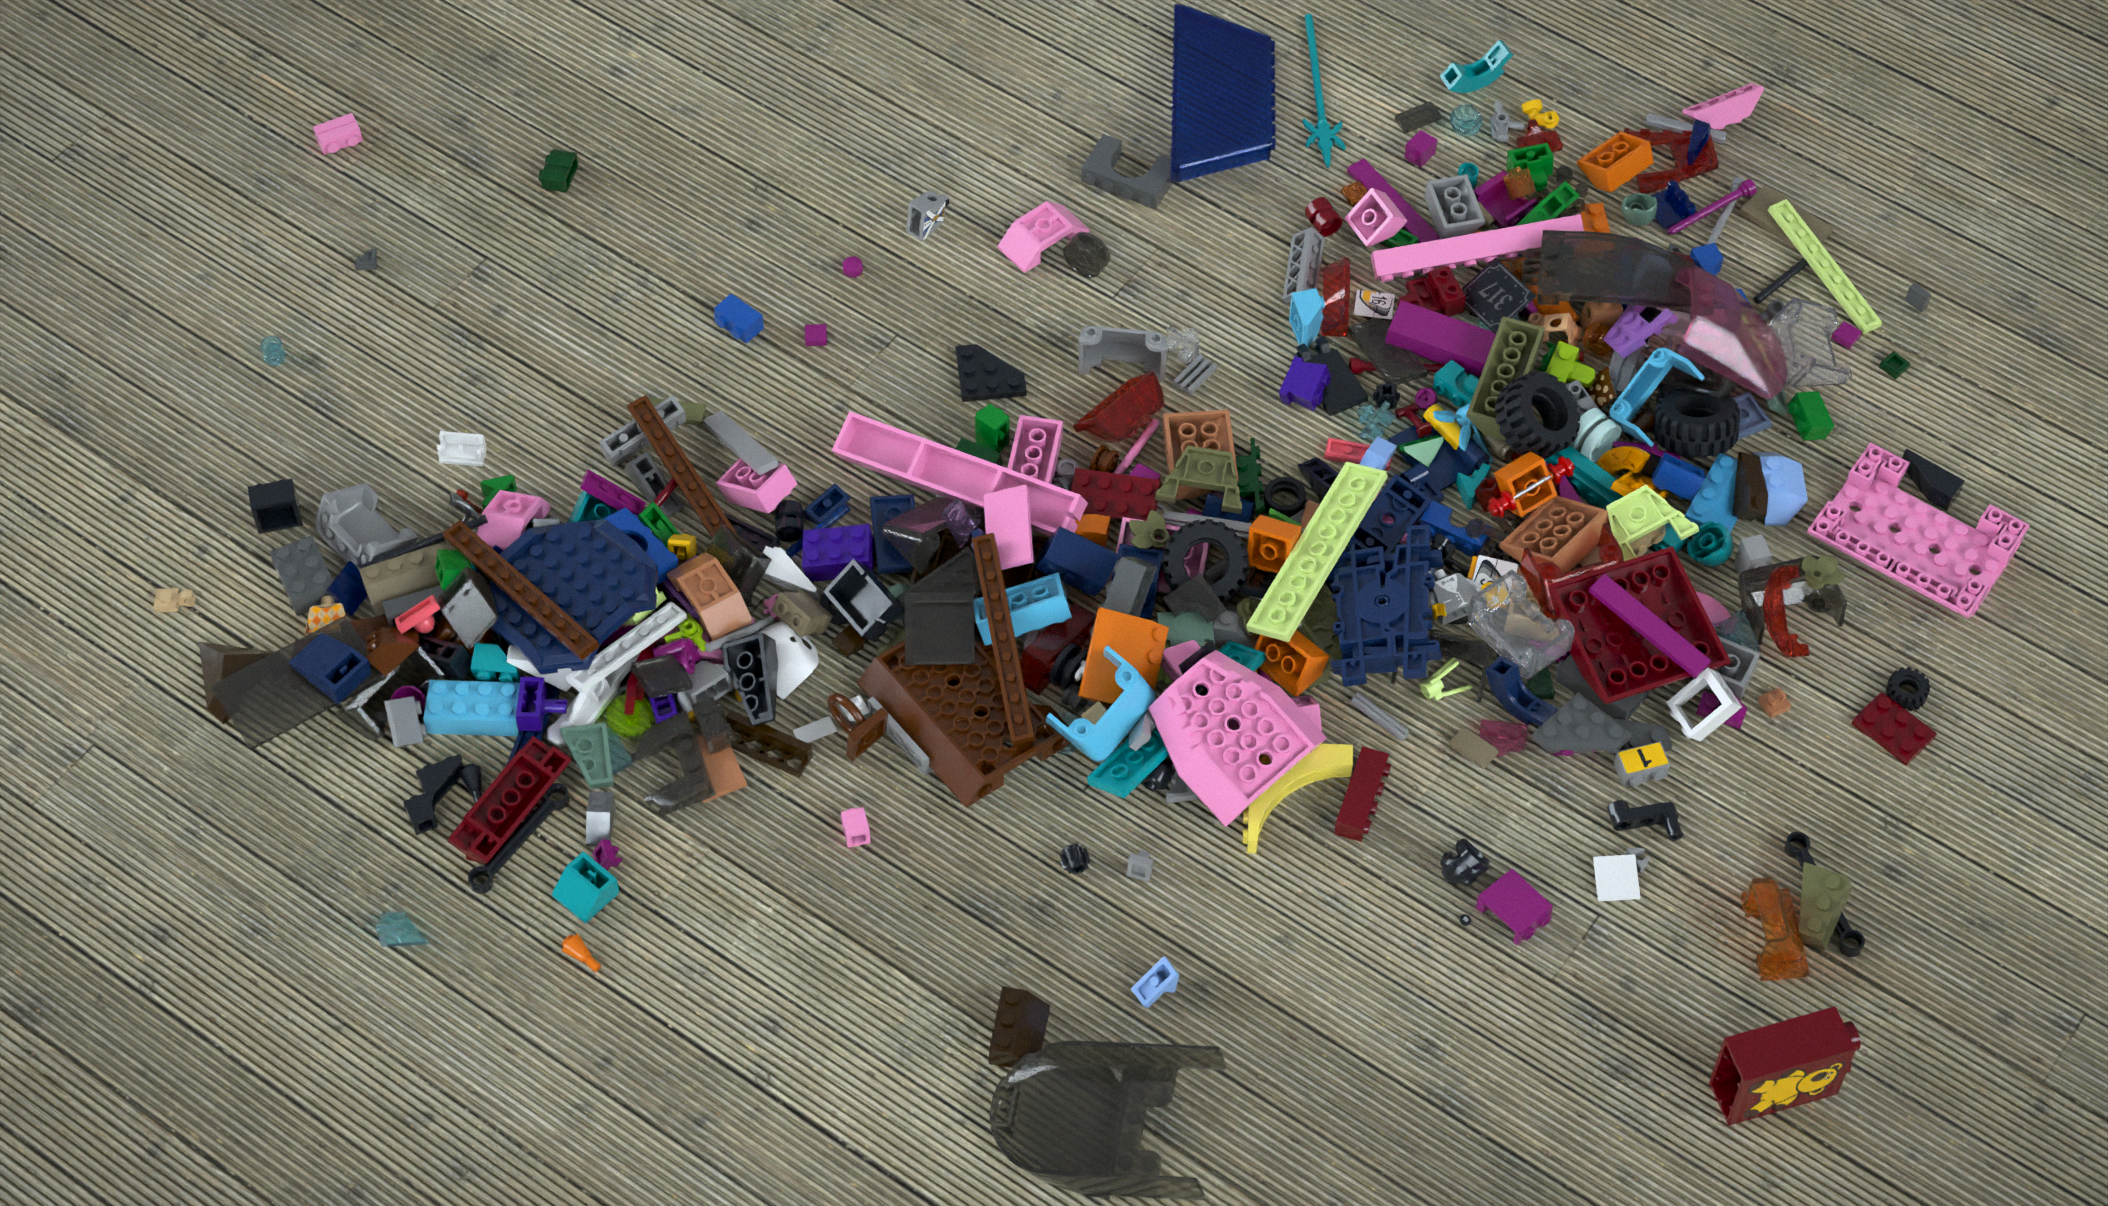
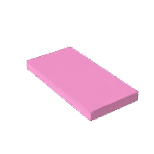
[983,484,1034,570]

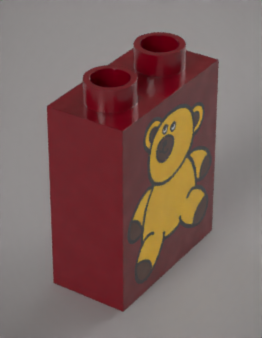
[1709,1006,1861,1126]

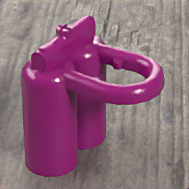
[653,638,702,674]

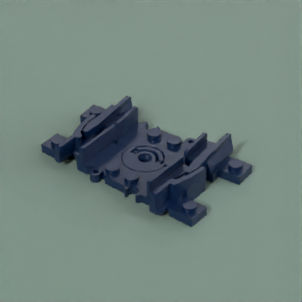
[1326,524,1444,687]

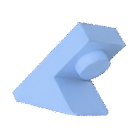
[1131,956,1179,1008]

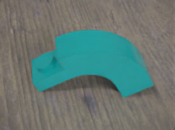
[1440,40,1513,93]

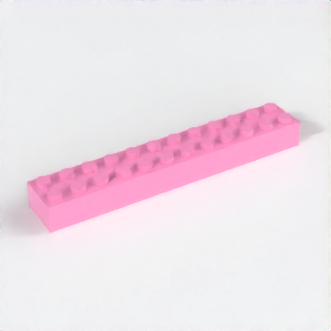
[832,411,1088,536]

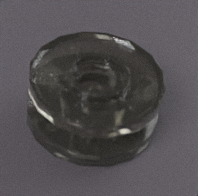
[1063,231,1110,278]

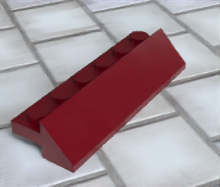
[447,736,572,864]

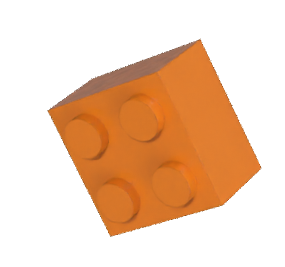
[1247,515,1302,573]

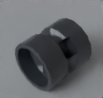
[774,500,804,542]

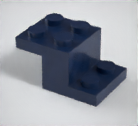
[1111,544,1164,620]

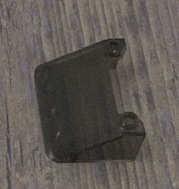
[882,497,985,574]

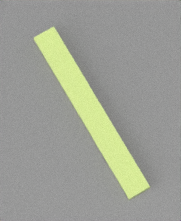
[1768,199,1882,334]

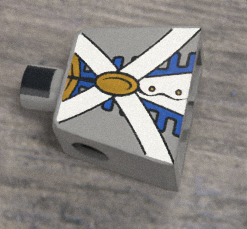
[906,191,950,242]

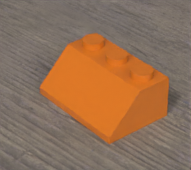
[1577,131,1654,193]
[1254,630,1330,697]

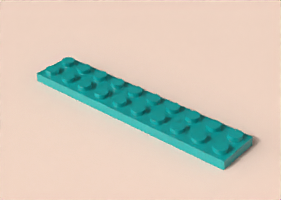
[1087,640,1266,798]

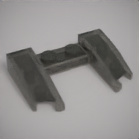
[631,711,716,817]

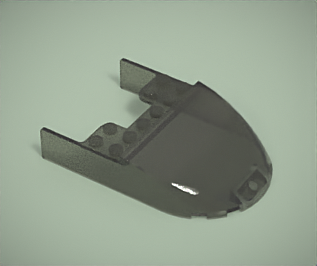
[990,1041,1226,1201]

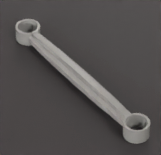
[1157,504,1305,539]

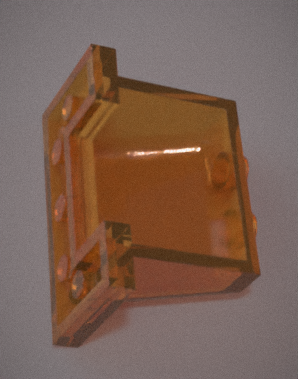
[1740,878,1810,981]

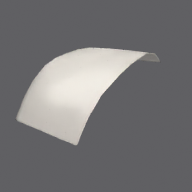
[748,621,818,700]

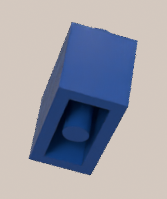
[714,293,764,344]
[1652,452,1705,501]

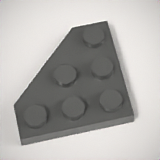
[1532,692,1632,753]

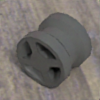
[1061,684,1088,713]

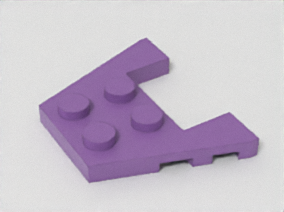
[1603,288,1679,359]

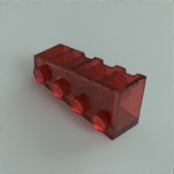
[1021,603,1096,696]

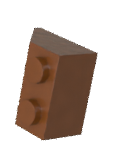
[366,627,419,677]

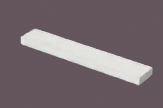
[566,601,687,694]

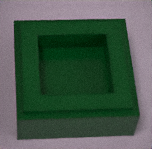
[1879,351,1911,380]

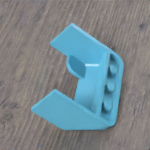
[1608,347,1705,447]
[1046,645,1155,762]

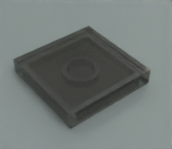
[630,654,693,699]

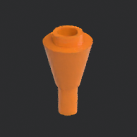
[562,934,601,972]

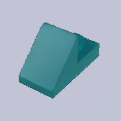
[1456,463,1491,511]

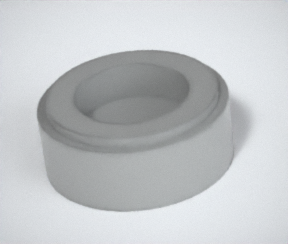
[1057,459,1079,478]

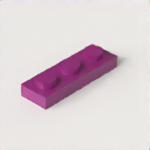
[580,469,646,516]

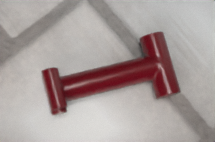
[1395,403,1432,438]

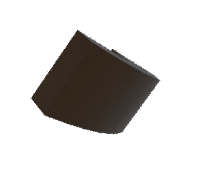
[831,625,869,657]

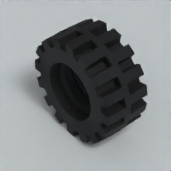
[1886,667,1930,711]

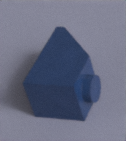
[1202,490,1255,523]

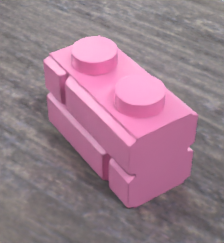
[313,113,363,155]

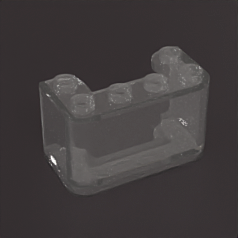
[1468,569,1575,679]

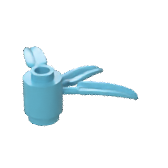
[1433,403,1494,463]

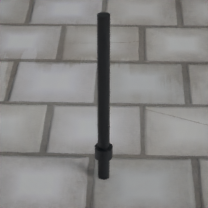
[359,514,488,569]

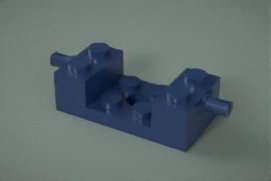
[1354,474,1432,553]

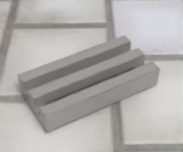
[1173,354,1217,395]

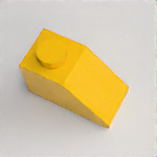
[667,534,697,566]

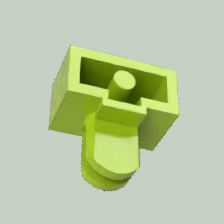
[1546,341,1595,388]

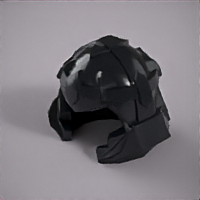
[1440,838,1490,886]

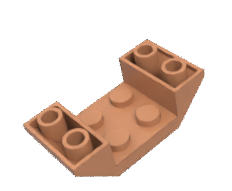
[666,552,752,641]

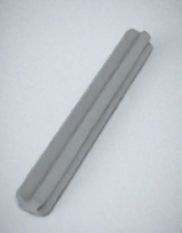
[1646,113,1727,144]

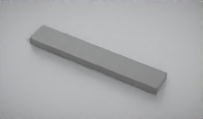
[702,411,779,475]

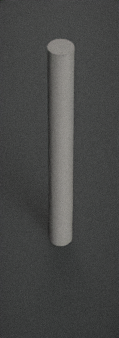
[705,616,775,652]

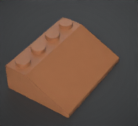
[1163,410,1239,500]
[1499,496,1611,582]

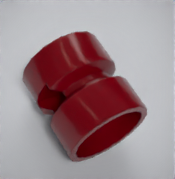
[1305,197,1343,237]

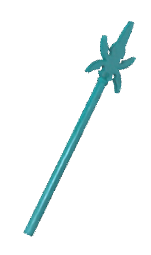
[1302,13,1346,168]

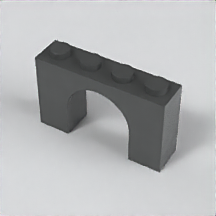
[1081,134,1178,210]

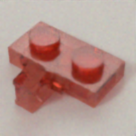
[1516,119,1563,152]

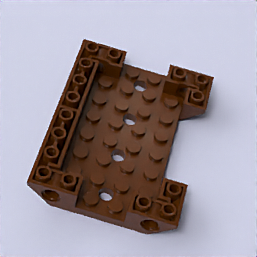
[857,614,1071,808]

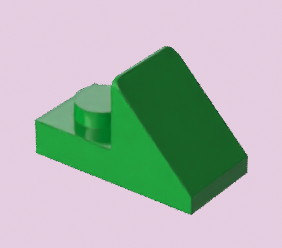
[480,475,517,511]
[637,501,681,549]

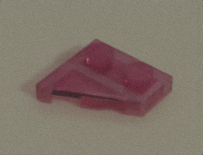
[1479,719,1528,757]

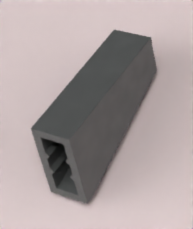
[1555,654,1651,720]

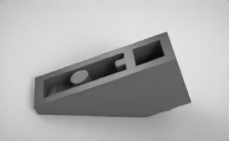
[624,452,684,518]

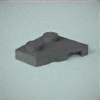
[1613,718,1672,752]

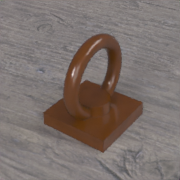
[827,693,889,762]

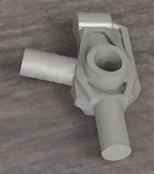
[1490,101,1525,142]

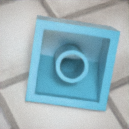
[1289,288,1325,348]

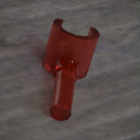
[456,489,482,514]

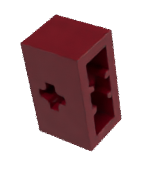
[1428,266,1466,317]

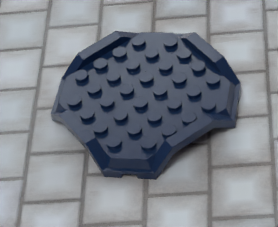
[480,520,658,674]

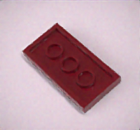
[1071,468,1162,521]

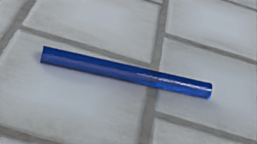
[785,504,851,558]

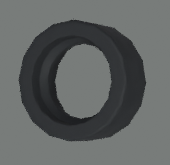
[1264,477,1306,518]

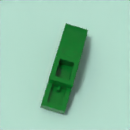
[1516,181,1580,226]

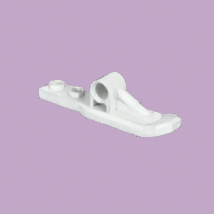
[547,652,641,748]

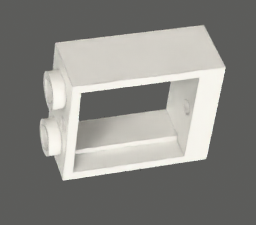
[1666,668,1742,742]

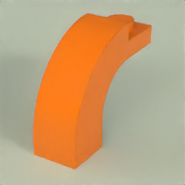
[1075,514,1111,547]

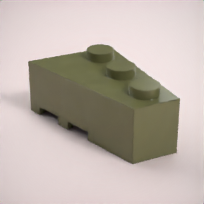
[1799,862,1852,951]

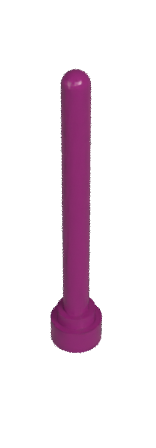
[1667,178,1757,235]

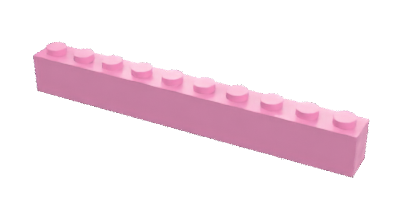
[1371,214,1586,282]

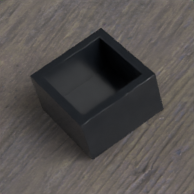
[247,478,303,534]

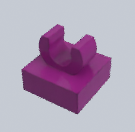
[592,839,622,871]

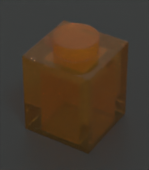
[1503,166,1536,201]

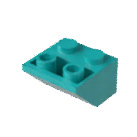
[470,643,521,683]
[552,851,619,924]

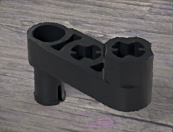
[1607,800,1684,841]

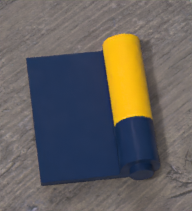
[1388,404,1490,492]

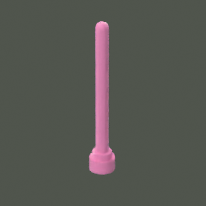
[1113,419,1160,474]

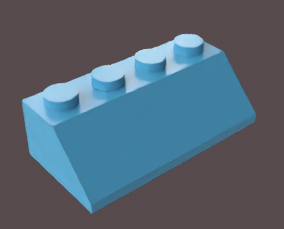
[1685,453,1738,536]

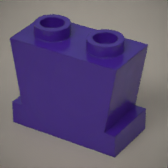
[1279,356,1331,412]

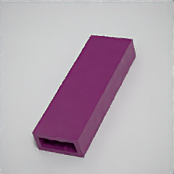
[1385,300,1496,377]

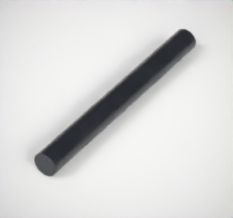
[1753,257,1808,304]

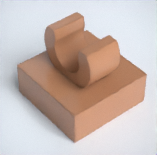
[1758,688,1791,718]

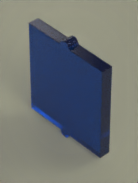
[327,561,367,615]

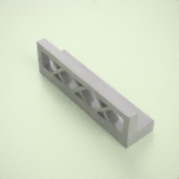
[1282,227,1325,303]
[868,697,933,775]

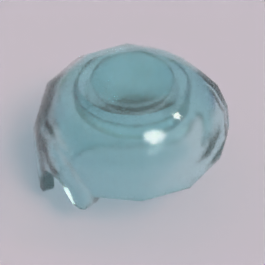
[1450,104,1482,137]

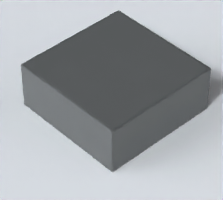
[1905,283,1931,312]

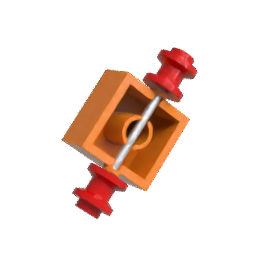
[1488,451,1574,518]

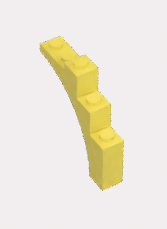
[1243,744,1353,853]

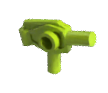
[664,614,707,652]

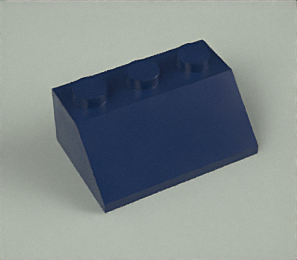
[1035,526,1120,596]

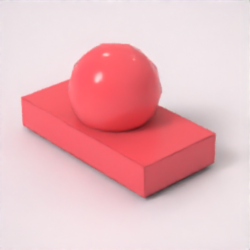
[395,595,441,634]

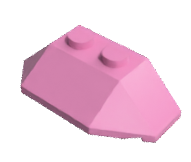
[1682,83,1764,130]

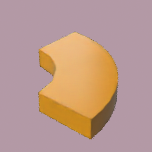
[1596,446,1650,477]

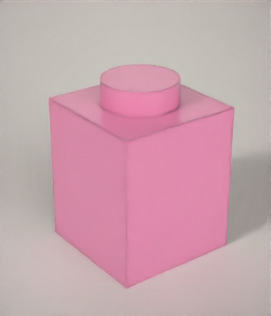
[841,807,871,848]

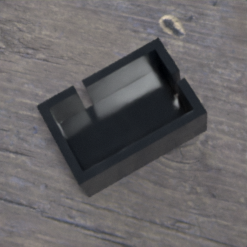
[823,559,906,642]

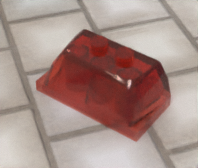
[1072,371,1164,443]

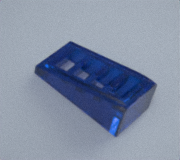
[1687,119,1710,166]

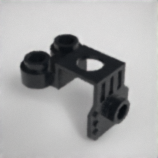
[1430,533,1488,578]

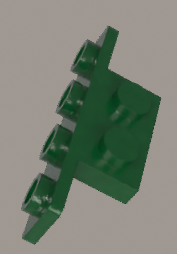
[1235,438,1265,519]

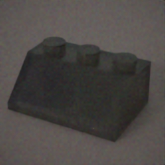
[1661,344,1743,399]

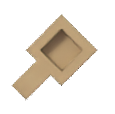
[154,588,196,612]

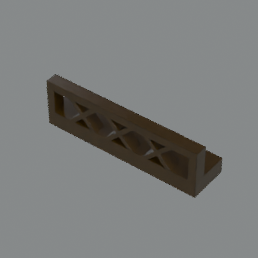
[724,709,813,778]

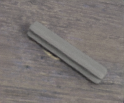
[1351,693,1409,741]

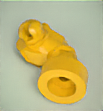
[1521,99,1559,129]

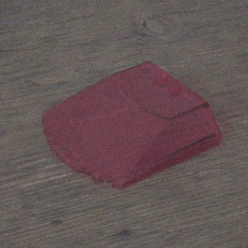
[1675,265,1787,400]

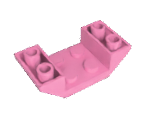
[998,201,1089,273]
[477,490,551,551]

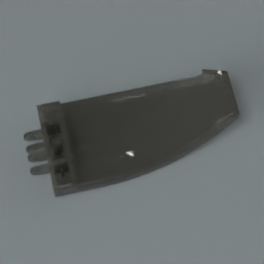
[1522,230,1714,321]

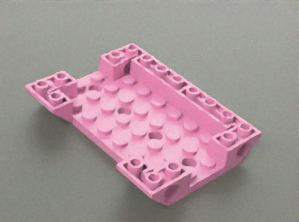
[1807,442,2030,618]

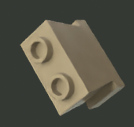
[771,589,833,637]

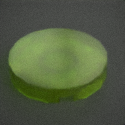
[606,694,653,738]

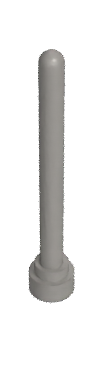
[1706,177,1745,245]

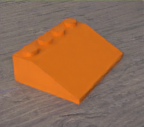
[1078,607,1169,710]

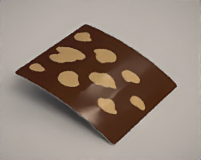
[1584,365,1617,409]

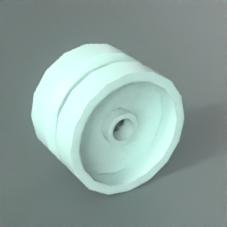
[1570,408,1622,463]

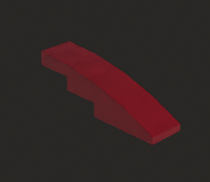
[624,641,656,715]

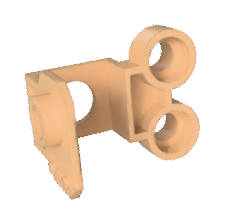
[1527,313,1582,347]

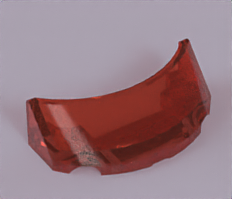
[1321,257,1350,337]
[1763,565,1810,659]

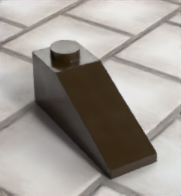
[1732,452,1768,521]

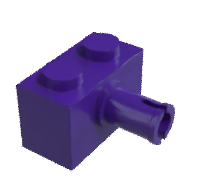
[516,677,567,732]

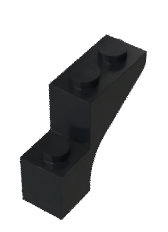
[403,754,463,836]

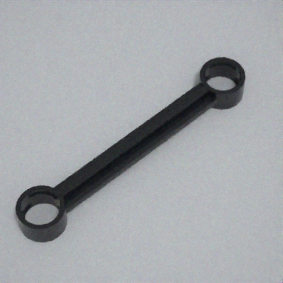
[468,783,569,894]
[1784,832,1865,957]

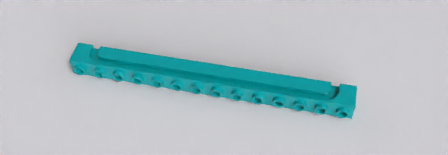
[1433,360,1689,554]

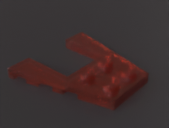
[1624,128,1719,194]

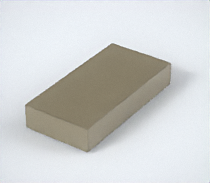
[1448,727,1499,769]

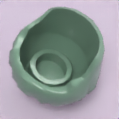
[1621,193,1657,226]

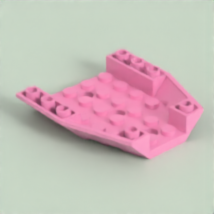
[1148,650,1327,827]

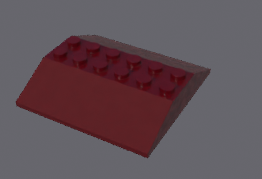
[1548,546,1731,705]

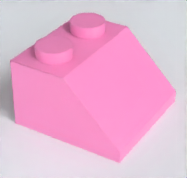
[1344,188,1407,247]

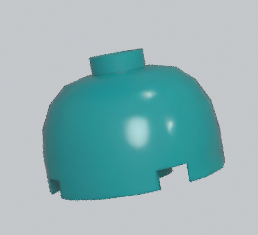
[1687,521,1734,567]

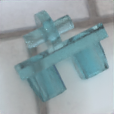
[1357,401,1396,440]

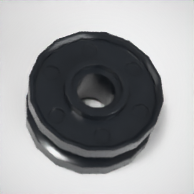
[1049,642,1088,692]

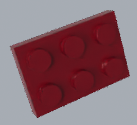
[1852,692,1937,766]

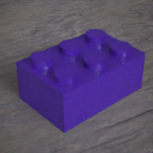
[802,524,874,582]

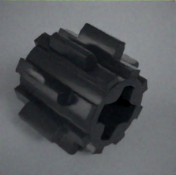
[1373,382,1400,411]
[1060,843,1090,875]

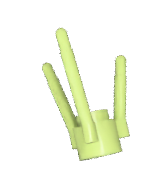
[1420,657,1473,701]

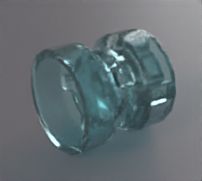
[260,336,286,366]

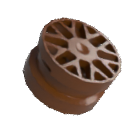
[1089,445,1120,473]
[432,613,467,644]

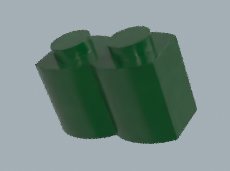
[538,149,579,192]

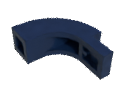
[1486,656,1559,727]

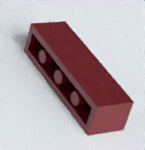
[1334,746,1392,842]

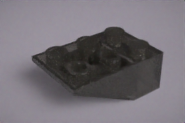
[706,524,772,598]
[438,566,499,649]

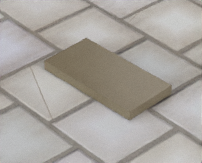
[1739,185,1833,250]

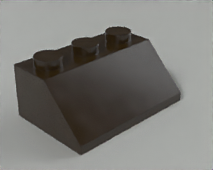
[989,986,1050,1072]

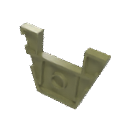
[1155,445,1242,514]

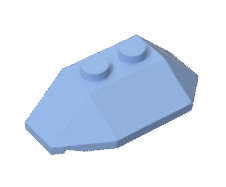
[1752,452,1808,526]

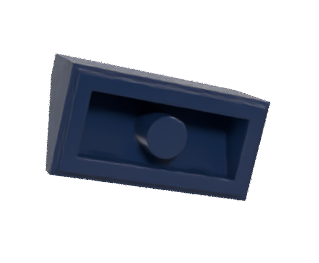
[803,483,851,525]

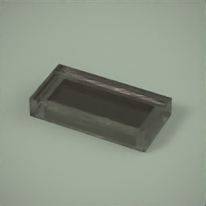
[1395,101,1441,133]

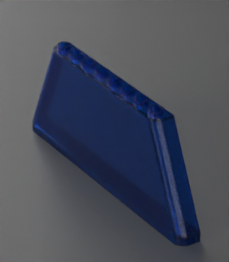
[1170,4,1276,182]

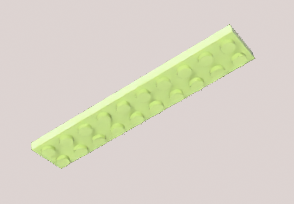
[1246,462,1388,642]

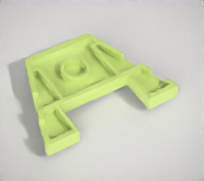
[1606,485,1699,563]

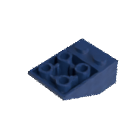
[288,633,371,704]

